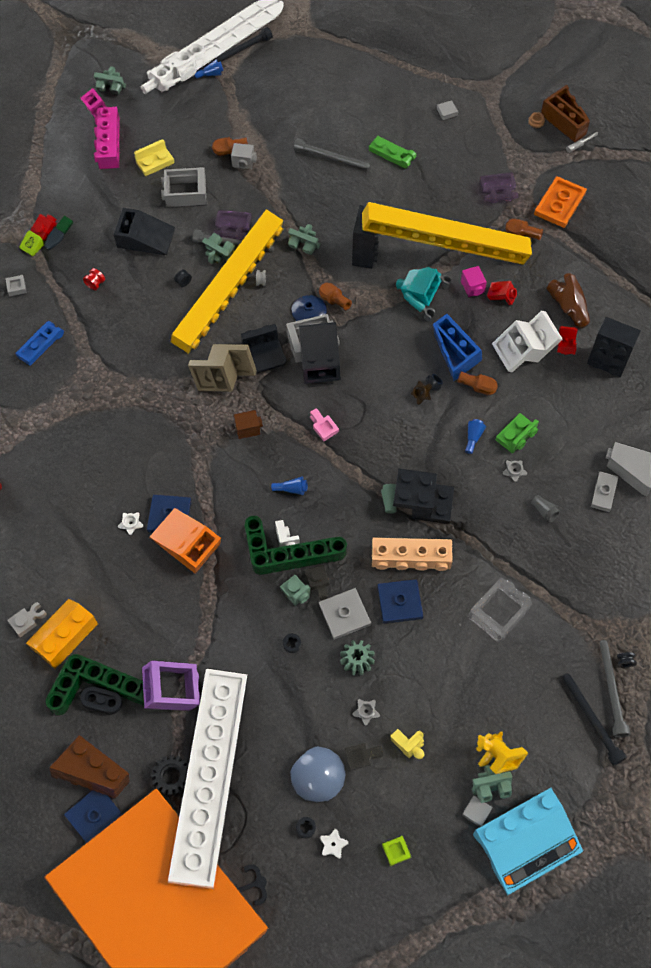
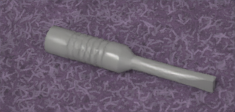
[566,132,598,153]

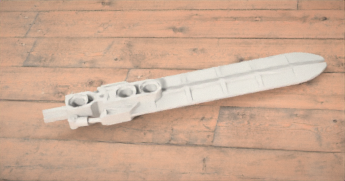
[140,0,283,94]

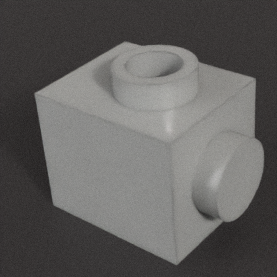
[231,143,257,169]

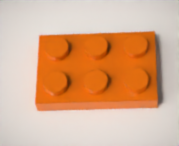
[534,176,587,228]

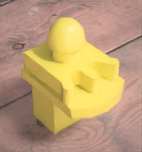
[390,729,424,759]

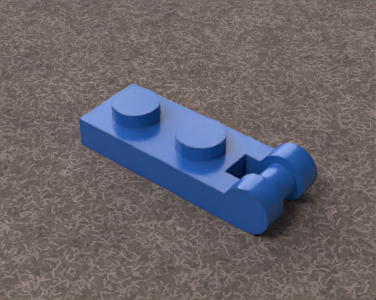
[15,321,64,366]

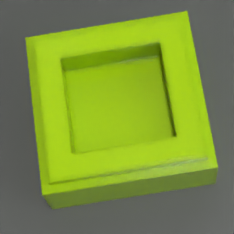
[382,836,411,866]

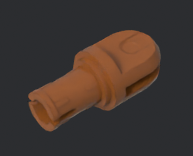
[212,137,248,155]
[505,219,543,240]
[319,283,352,310]
[457,371,498,395]

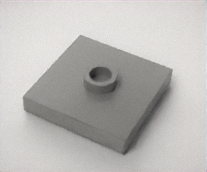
[319,588,371,640]

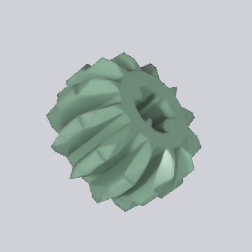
[340,640,375,675]

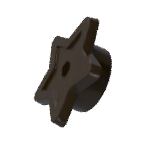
[411,381,432,405]

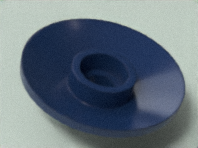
[291,295,327,321]

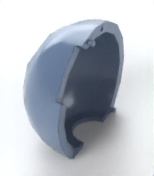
[290,746,346,802]

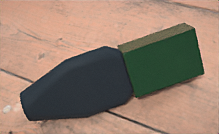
[44,216,73,250]

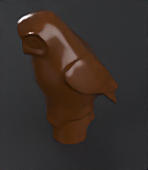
[547,273,590,329]

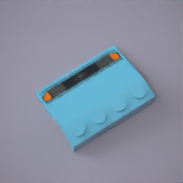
[473,788,583,895]

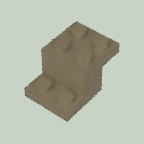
[188,344,257,392]

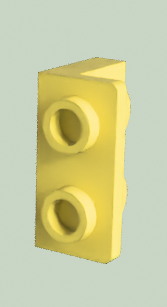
[134,139,174,176]

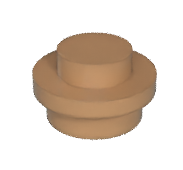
[528,112,545,128]

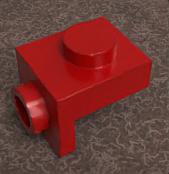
[30,214,58,241]
[487,281,517,305]
[557,326,578,355]

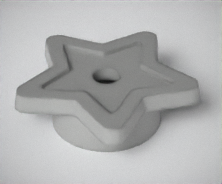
[503,460,527,482]
[353,699,380,725]

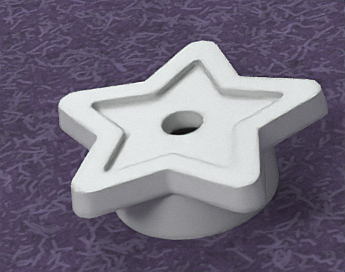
[118,512,143,535]
[320,829,348,859]

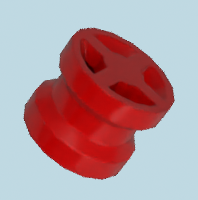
[83,268,105,291]

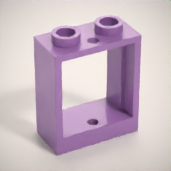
[142,661,201,711]

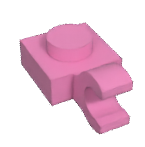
[310,408,339,442]

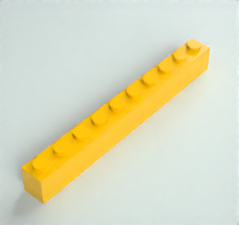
[362,202,532,265]
[171,210,283,354]

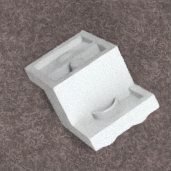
[492,311,563,372]

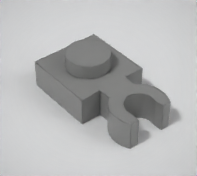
[7,602,47,637]

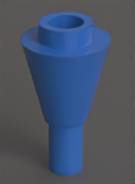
[195,59,224,79]
[465,419,486,454]
[271,476,308,495]

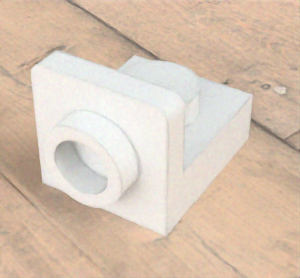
[275,520,300,547]

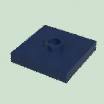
[147,495,192,533]
[377,579,423,624]
[64,790,123,843]

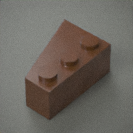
[541,85,590,143]
[49,735,130,799]

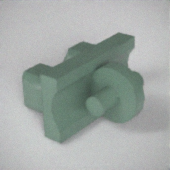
[94,66,126,95]
[288,224,321,255]
[202,233,236,264]
[472,765,512,803]

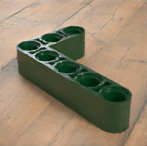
[245,516,347,575]
[46,654,162,716]

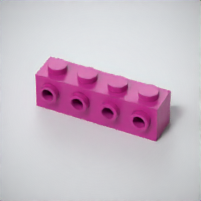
[94,107,120,169]

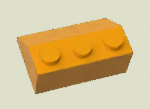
[26,599,98,669]

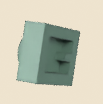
[280,575,310,606]

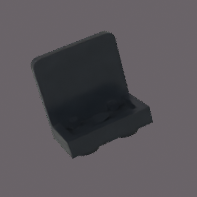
[241,324,287,374]

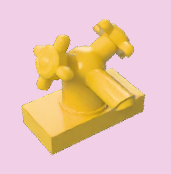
[476,732,528,774]

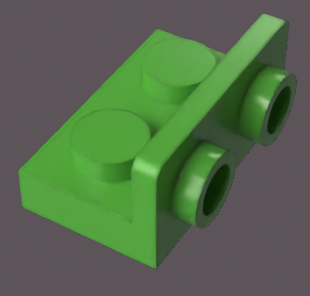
[495,413,539,454]

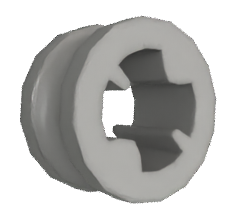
[256,270,266,286]

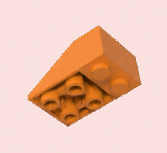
[149,508,221,574]

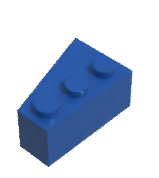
[433,314,482,381]

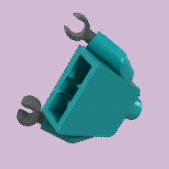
[396,267,451,321]

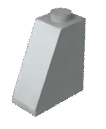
[605,442,651,496]

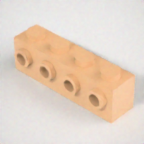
[372,538,452,571]

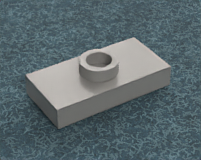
[591,472,618,512]

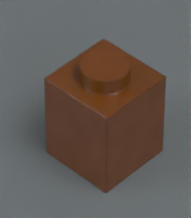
[234,410,263,439]

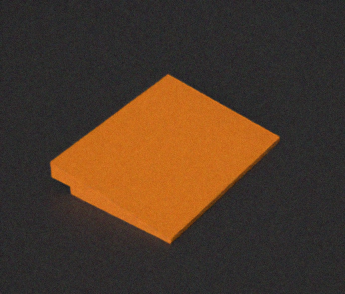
[45,788,268,968]

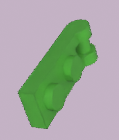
[369,136,416,168]

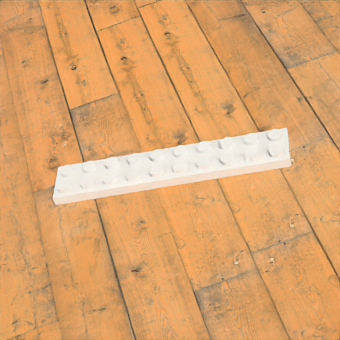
[168,669,247,889]

